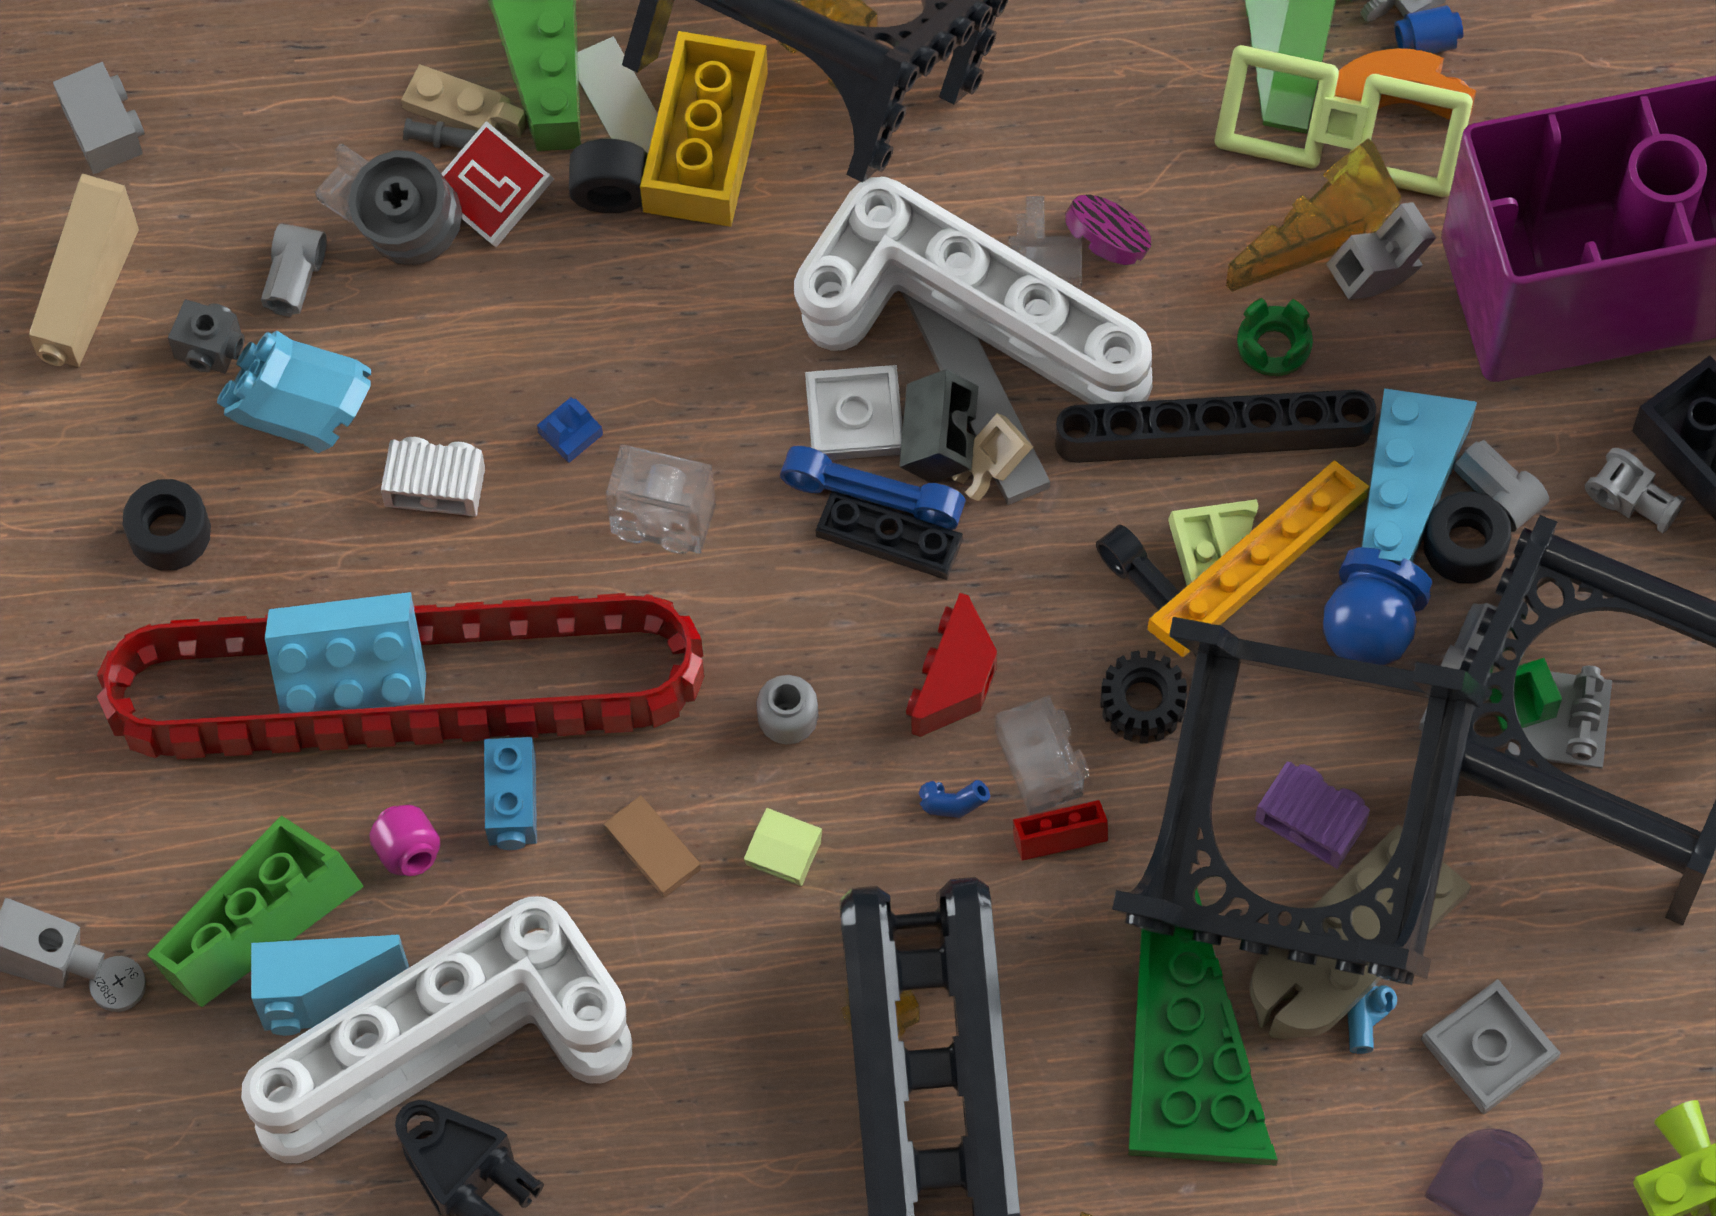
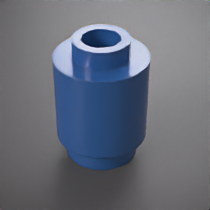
[1394,5,1464,54]

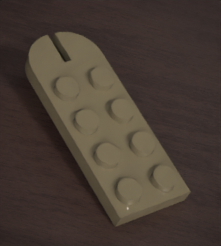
[1250,824,1471,1039]

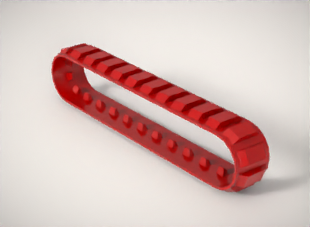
[97,593,705,759]

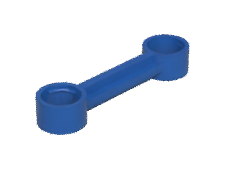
[780,446,966,530]

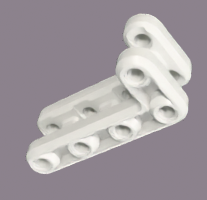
[794,177,1153,404]
[241,897,632,1163]

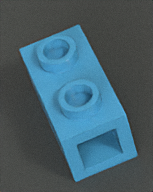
[484,737,537,850]

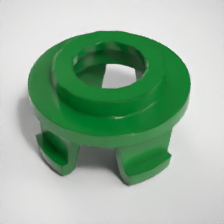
[1237,298,1313,376]

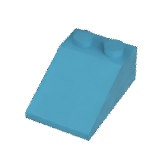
[251,935,409,1036]

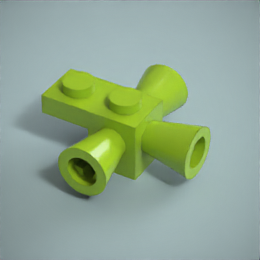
[1633,1100,1716,1216]

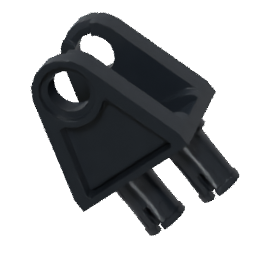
[395,1100,544,1216]

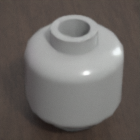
[756,675,819,745]

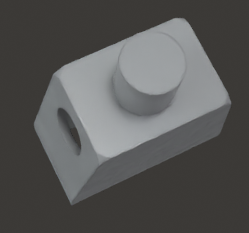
[0,898,105,988]

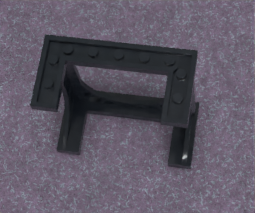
[622,0,1008,183]
[1455,515,1716,925]
[1112,617,1486,985]

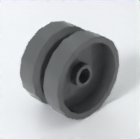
[348,150,462,265]

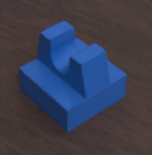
[537,397,603,463]

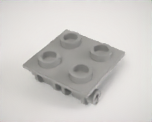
[1508,665,1612,769]

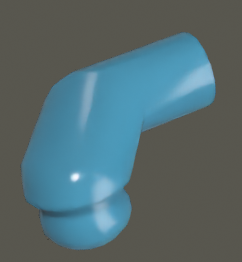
[1348,985,1397,1054]

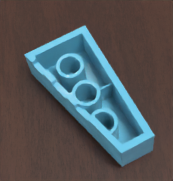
[1361,388,1477,566]

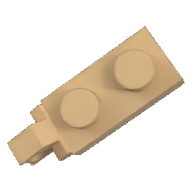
[401,64,527,138]

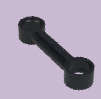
[1096,524,1197,657]

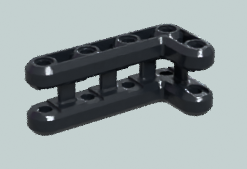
[839,877,1020,1216]

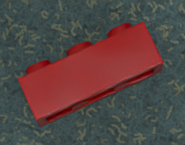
[1013,800,1108,861]

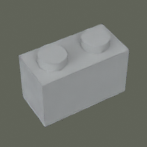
[53,62,145,174]

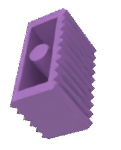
[1255,761,1370,869]

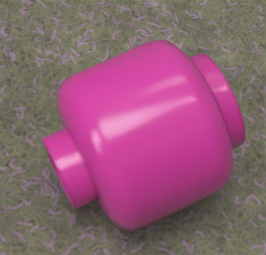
[369,805,440,876]

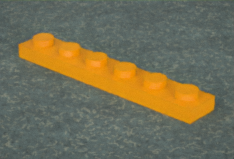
[1147,460,1370,657]

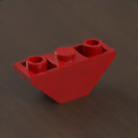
[906,593,997,737]

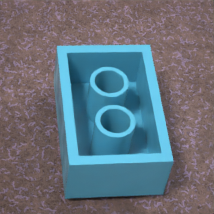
[265,592,426,714]

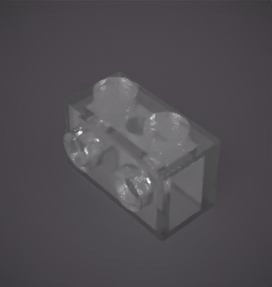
[995,696,1089,815]

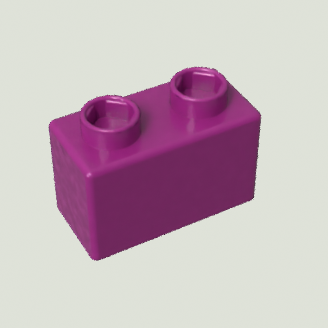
[1441,75,1716,382]

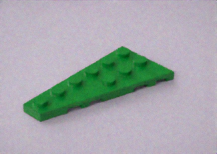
[1128,889,1278,1166]

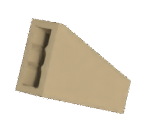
[29,174,139,367]

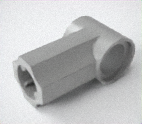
[261,223,327,317]
[1454,439,1549,532]

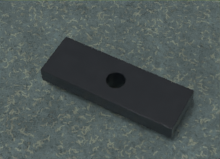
[815,491,963,580]

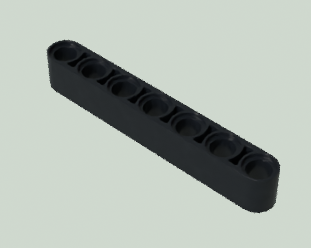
[1055,389,1376,463]

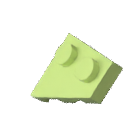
[1168,499,1259,586]

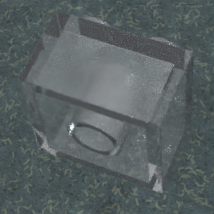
[606,444,716,554]

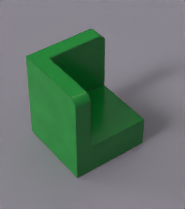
[1488,658,1562,732]

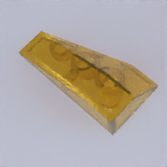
[1226,138,1401,292]

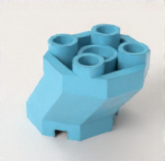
[217,331,371,453]

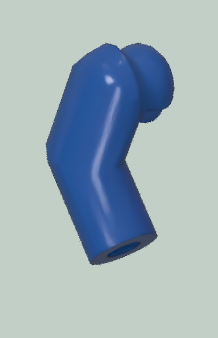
[919,780,990,818]

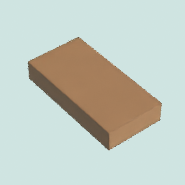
[603,795,701,898]

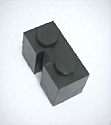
[899,369,979,483]

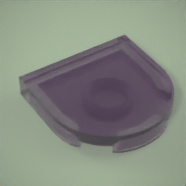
[1425,1128,1544,1216]

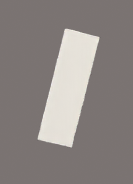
[578,36,658,153]

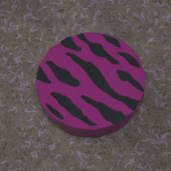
[1065,194,1151,265]

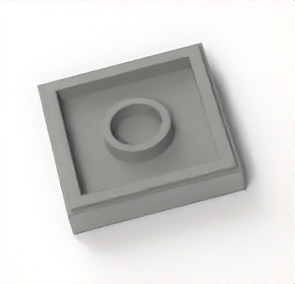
[1421,979,1561,1115]

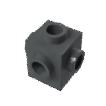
[168,299,245,374]

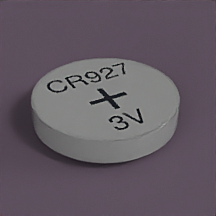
[89,956,146,1012]

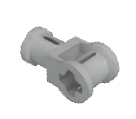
[1585,448,1686,534]

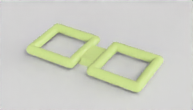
[1214,45,1473,197]

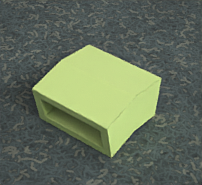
[744,808,822,886]

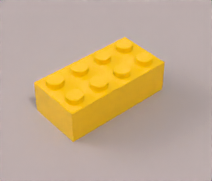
[640,31,768,227]

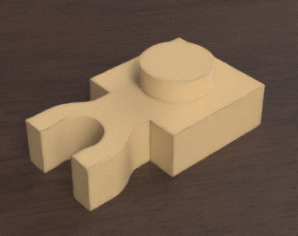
[952,413,1033,501]

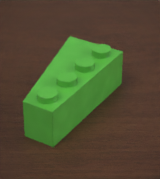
[488,0,581,151]
[147,815,364,1007]

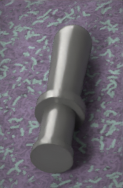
[403,118,477,149]

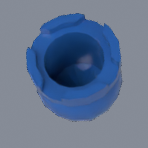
[1322,547,1433,666]

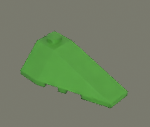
[1245,0,1336,134]

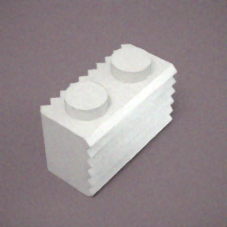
[381,437,485,517]

